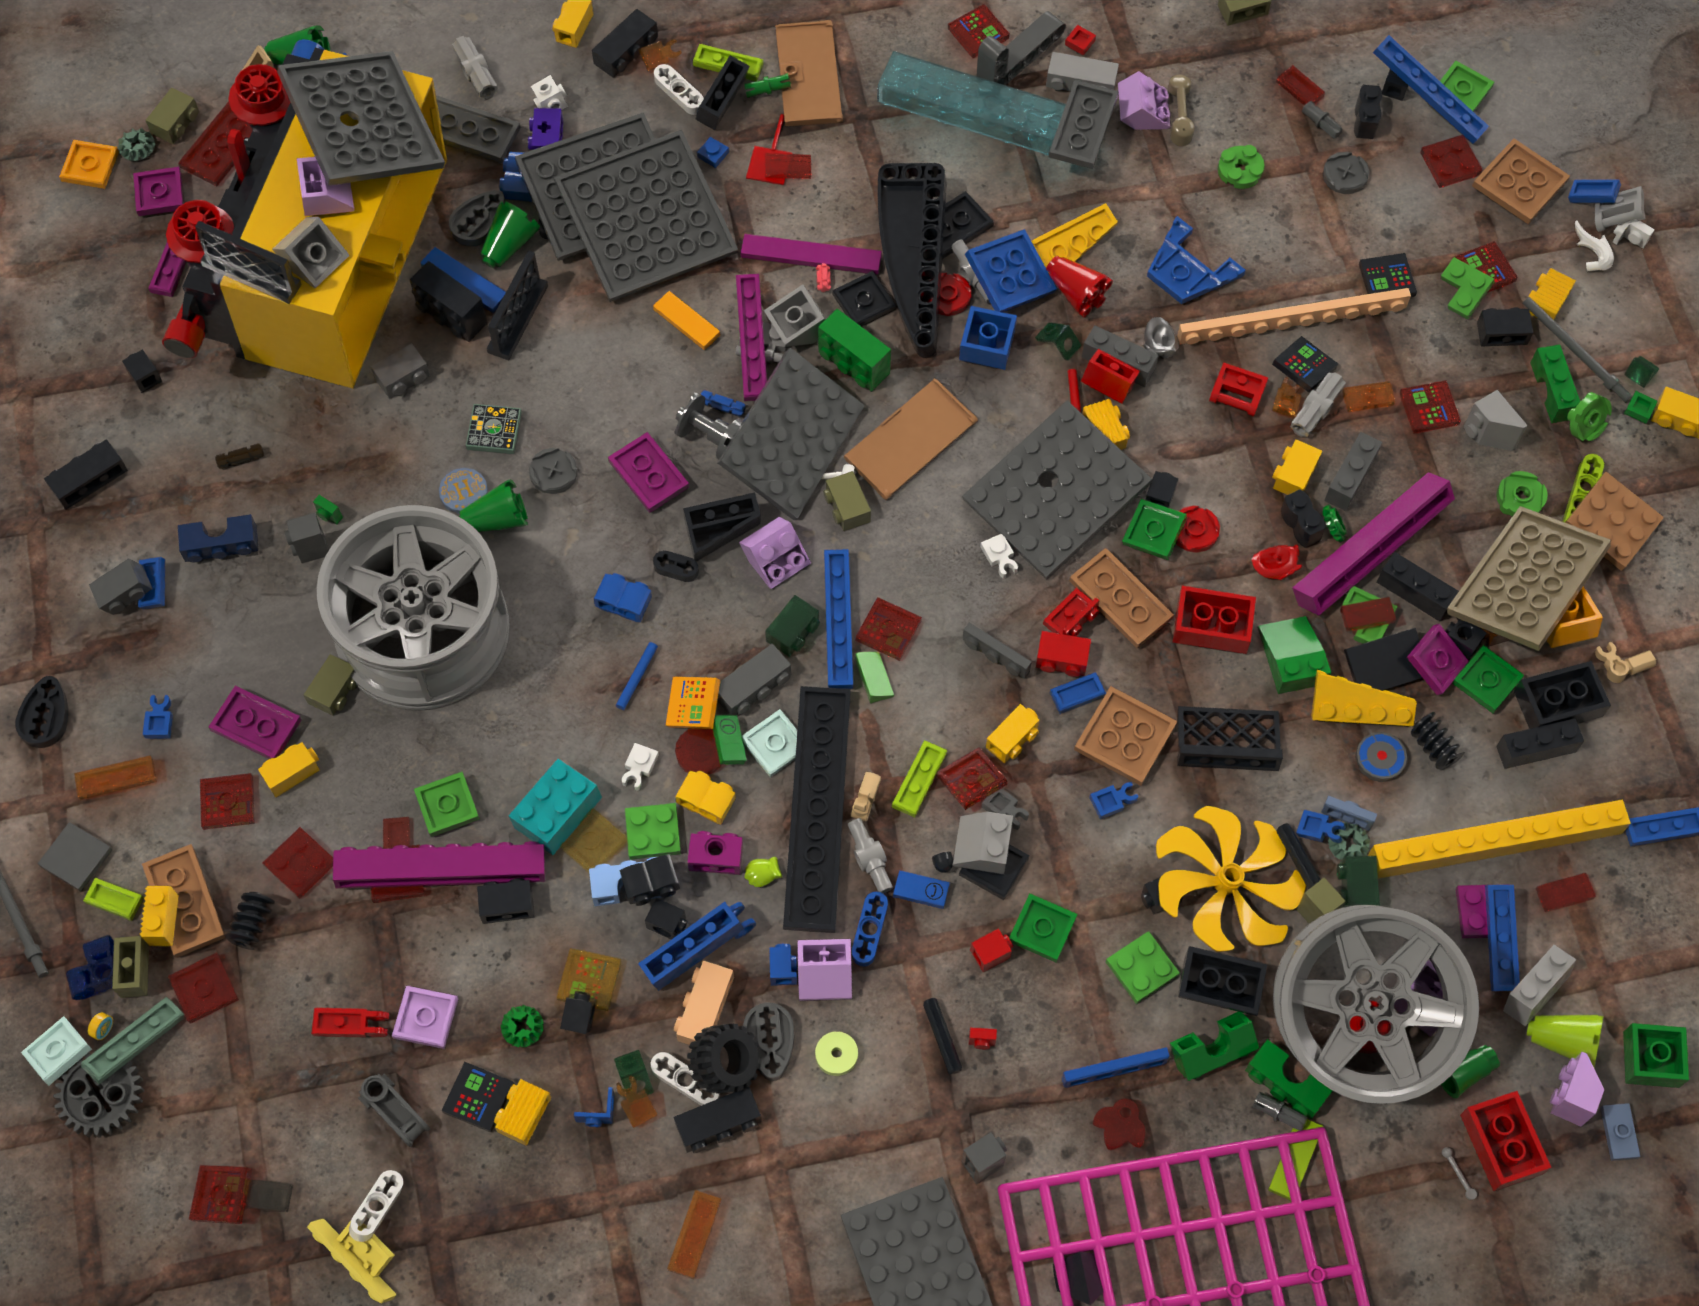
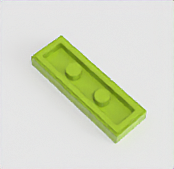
[693,44,763,81]
[892,740,947,818]
[1268,1119,1323,1201]

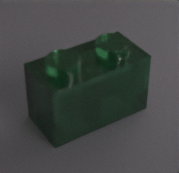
[765,595,820,657]
[1337,856,1380,907]

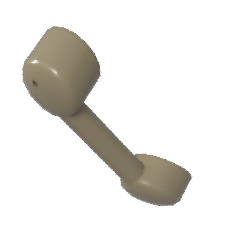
[1168,74,1195,146]

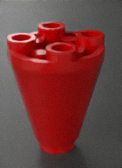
[1046,255,1113,318]

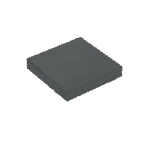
[37,822,112,892]

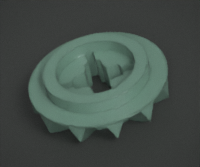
[118,128,155,161]
[1328,822,1370,863]

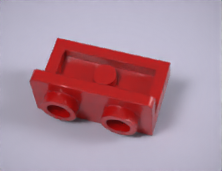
[1043,588,1100,637]

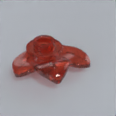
[1093,1099,1145,1150]

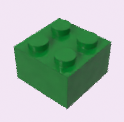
[1623,1023,1689,1088]

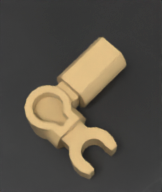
[1595,642,1656,683]
[851,772,881,822]

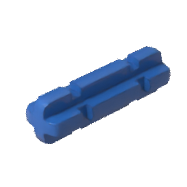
[701,390,746,417]

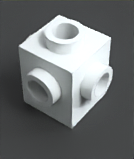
[531,75,568,110]

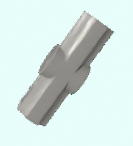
[452,36,498,99]
[1290,372,1346,437]

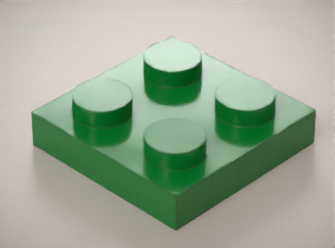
[1122,499,1187,560]
[1452,645,1524,713]
[1009,893,1077,963]

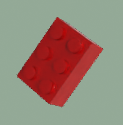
[1172,586,1256,654]
[1460,1091,1552,1192]

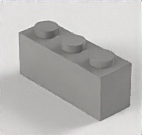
[1046,52,1119,91]
[1503,945,1576,1027]

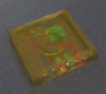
[560,808,628,874]
[556,948,622,1011]

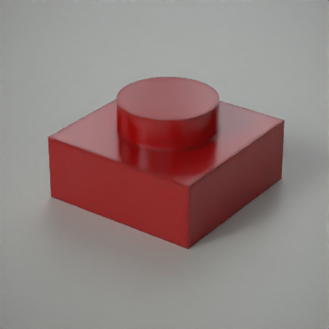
[1065,25,1096,56]
[968,1027,997,1050]

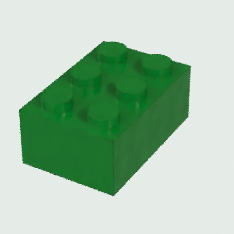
[818,309,891,392]

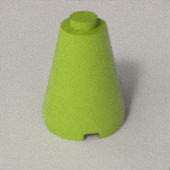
[1527,1015,1604,1068]

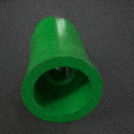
[1441,1045,1500,1099]

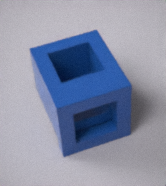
[769,944,797,986]

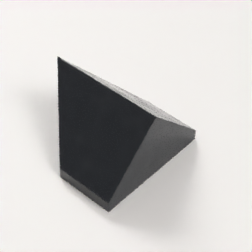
[1053,1252,1108,1306]

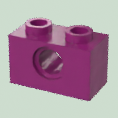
[687,831,743,875]

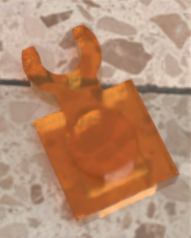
[639,39,682,71]
[1272,377,1301,418]
[616,1075,657,1128]

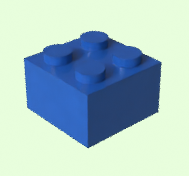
[959,306,1017,370]

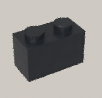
[1477,307,1533,347]
[477,878,535,924]

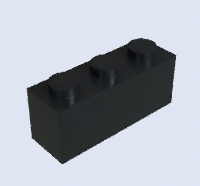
[592,9,658,78]
[695,55,750,130]
[44,439,128,510]
[1376,552,1459,622]
[1496,718,1584,769]
[674,1087,762,1153]

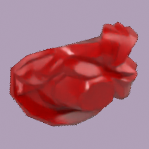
[1252,544,1302,580]

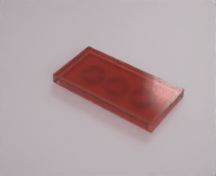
[178,101,252,187]

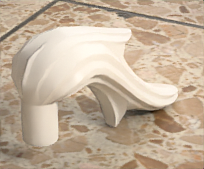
[1575,220,1614,272]

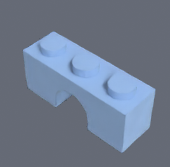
[589,857,661,907]

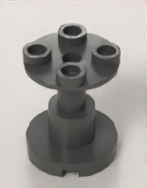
[674,392,744,459]

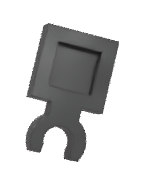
[981,785,1029,830]

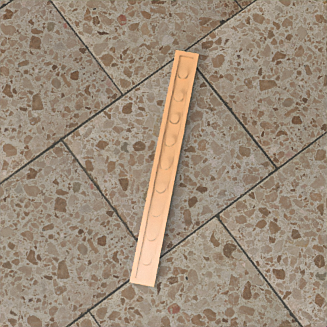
[1177,288,1411,345]

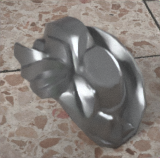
[1143,317,1179,358]

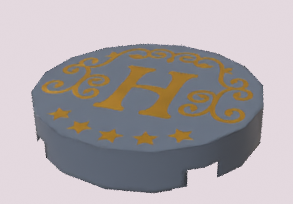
[439,468,488,514]

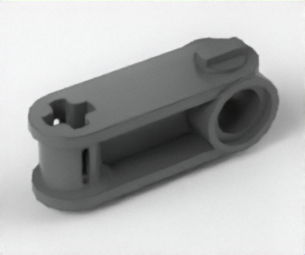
[358,1073,430,1148]

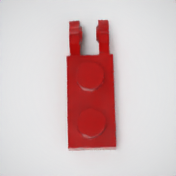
[311,1008,389,1037]

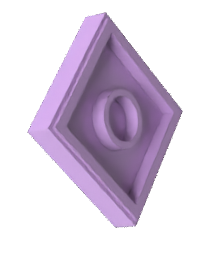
[392,986,458,1049]

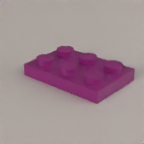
[608,432,689,513]
[209,685,302,759]

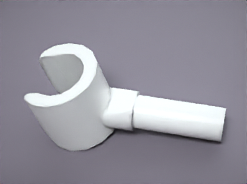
[821,464,856,479]

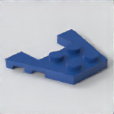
[1147,216,1245,304]

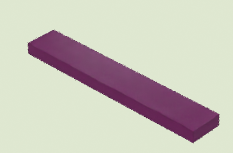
[741,234,882,275]
[736,274,767,401]

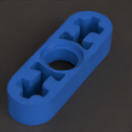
[852,892,888,967]

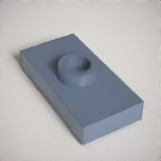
[1321,796,1377,831]
[1600,1103,1640,1161]

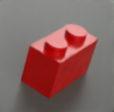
[1080,349,1140,404]
[1035,631,1091,677]

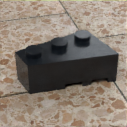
[683,492,761,562]

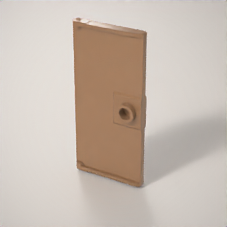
[775,20,843,126]
[844,378,978,500]

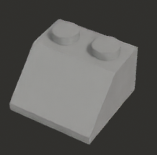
[272,217,350,288]
[764,285,826,347]
[1464,390,1527,451]
[953,811,1013,874]

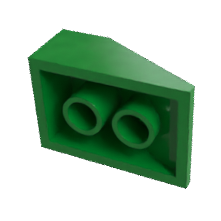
[1257,616,1331,694]

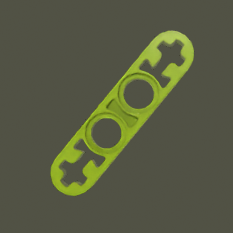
[1562,454,1604,523]

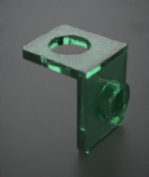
[1035,323,1081,360]
[1624,356,1659,388]
[614,1050,654,1101]

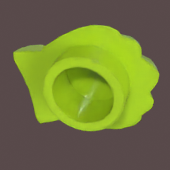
[744,857,783,887]

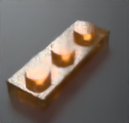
[74,755,157,800]
[667,1190,722,1279]

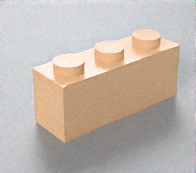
[674,961,734,1045]

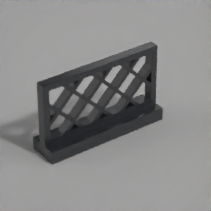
[195,221,302,304]
[487,251,548,361]
[1177,706,1283,771]

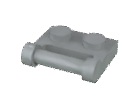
[1595,186,1645,232]

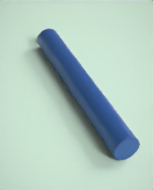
[615,642,658,710]

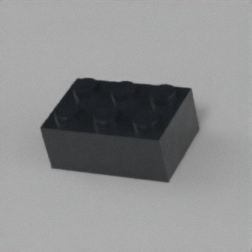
[409,261,488,342]
[1514,661,1611,729]

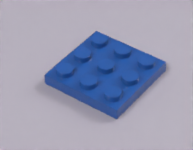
[965,229,1057,312]

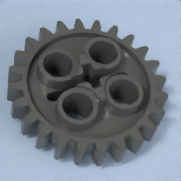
[53,1049,144,1138]

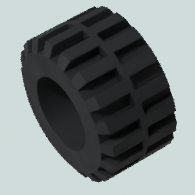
[687,1023,761,1094]

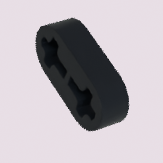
[653,550,699,582]

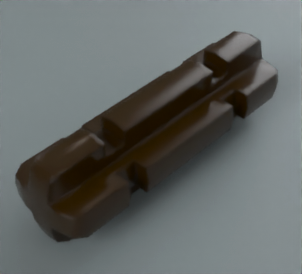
[215,443,264,469]

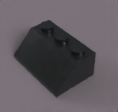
[1178,946,1267,1016]

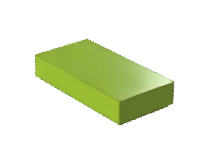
[83,878,144,921]

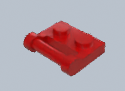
[1209,362,1269,416]

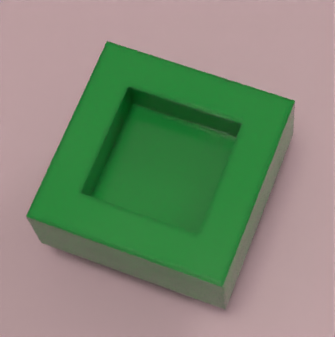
[1624,391,1658,423]
[313,495,343,525]

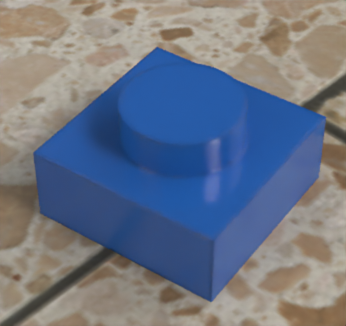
[697,137,729,168]

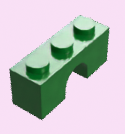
[1530,344,1580,424]
[1170,1012,1259,1081]
[1245,1039,1333,1120]

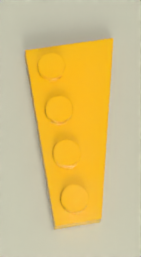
[1031,203,1118,273]
[1311,670,1417,726]

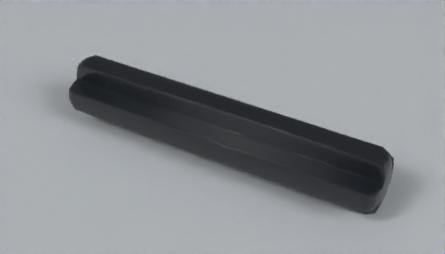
[1277,823,1321,889]
[923,998,962,1074]

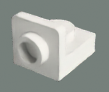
[1613,219,1654,248]

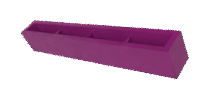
[1292,472,1455,616]
[333,841,545,889]

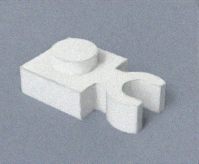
[980,534,1018,579]
[622,743,659,791]

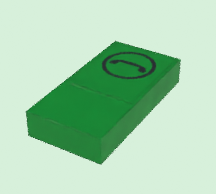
[713,715,747,764]

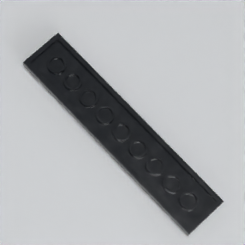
[783,686,851,933]

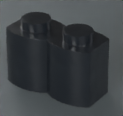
[1354,84,1382,139]
[1281,489,1325,548]
[619,854,680,906]

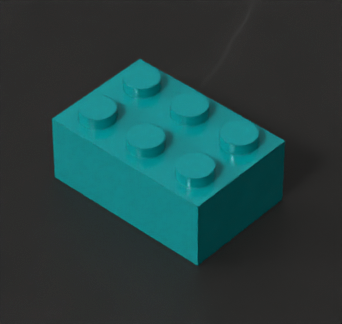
[509,759,602,855]

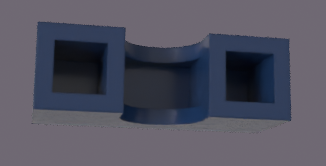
[178,514,259,563]

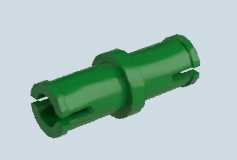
[744,73,791,98]

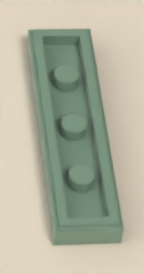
[81,997,184,1085]

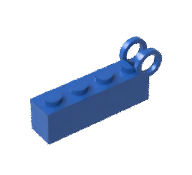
[638,902,756,991]

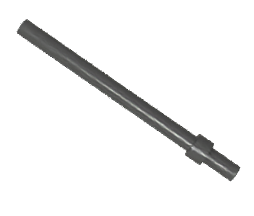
[1522,297,1632,402]
[0,871,49,978]

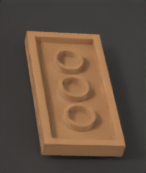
[1069,548,1174,648]
[142,844,225,958]

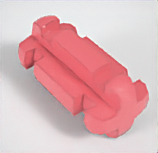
[816,263,831,292]

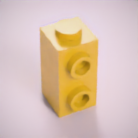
[552,0,593,48]
[986,704,1039,764]
[258,742,320,797]

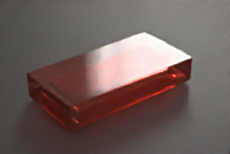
[1276,65,1325,106]
[765,153,811,179]
[1340,597,1396,632]
[383,817,410,849]
[1536,873,1596,912]

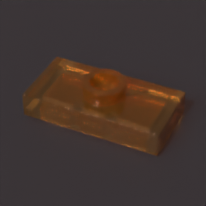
[1342,381,1396,412]

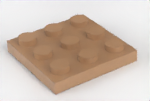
[1472,139,1570,224]
[1565,472,1664,571]
[1074,686,1178,786]

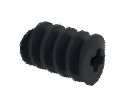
[1411,712,1465,769]
[225,892,275,950]

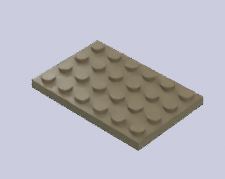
[1447,506,1611,651]

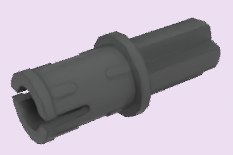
[1302,101,1342,138]
[1253,1092,1307,1131]

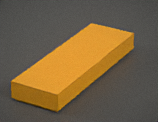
[653,291,721,350]

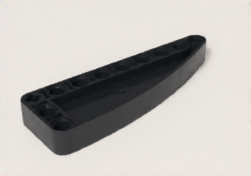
[878,163,947,358]

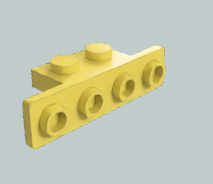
[307,1219,396,1304]

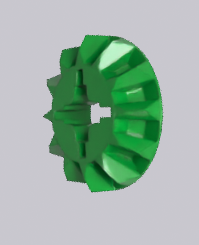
[1323,505,1347,543]
[501,1005,544,1048]

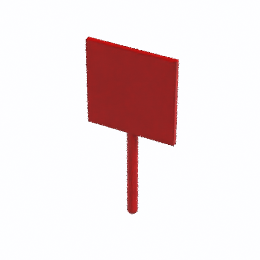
[746,114,792,185]

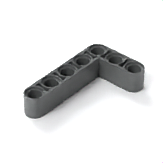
[976,11,1066,93]

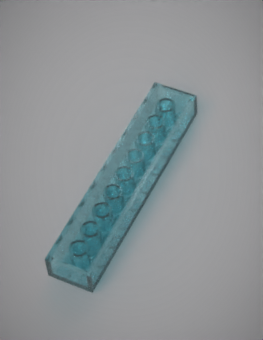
[877,51,1066,155]

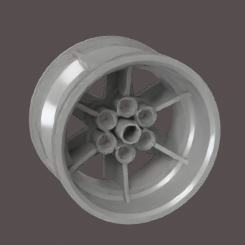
[317,505,510,710]
[1273,905,1479,1104]

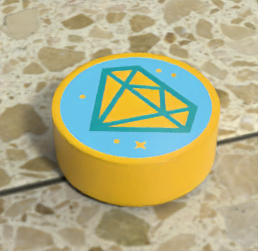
[88,1012,113,1040]

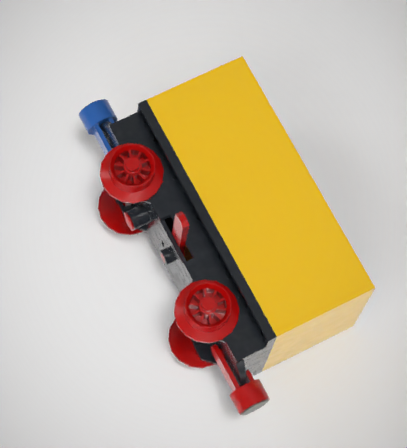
[162,39,447,389]

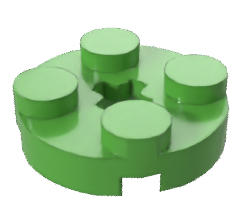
[1218,145,1264,189]
[1567,392,1612,441]
[1497,471,1548,517]

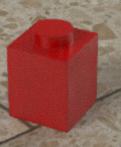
[970,928,1013,972]

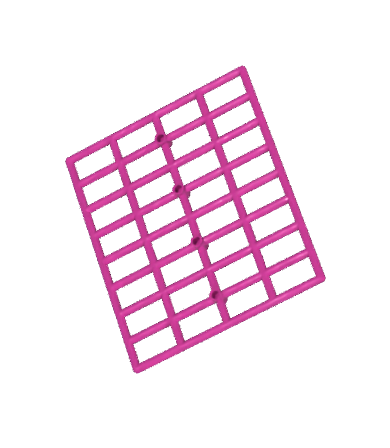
[998,1127,1370,1306]

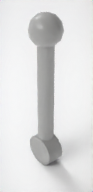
[1442,1147,1477,1200]

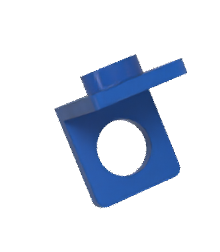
[574,1087,615,1127]

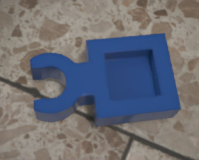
[143,695,173,739]
[1089,782,1139,820]
[1296,810,1346,843]

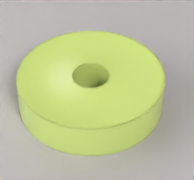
[815,1032,858,1076]

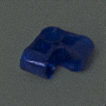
[66,935,114,1000]

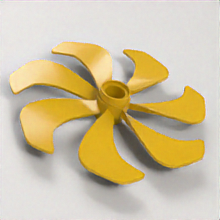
[1156,806,1306,952]

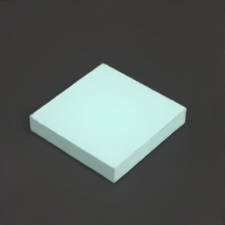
[742,709,797,777]
[21,1016,92,1086]

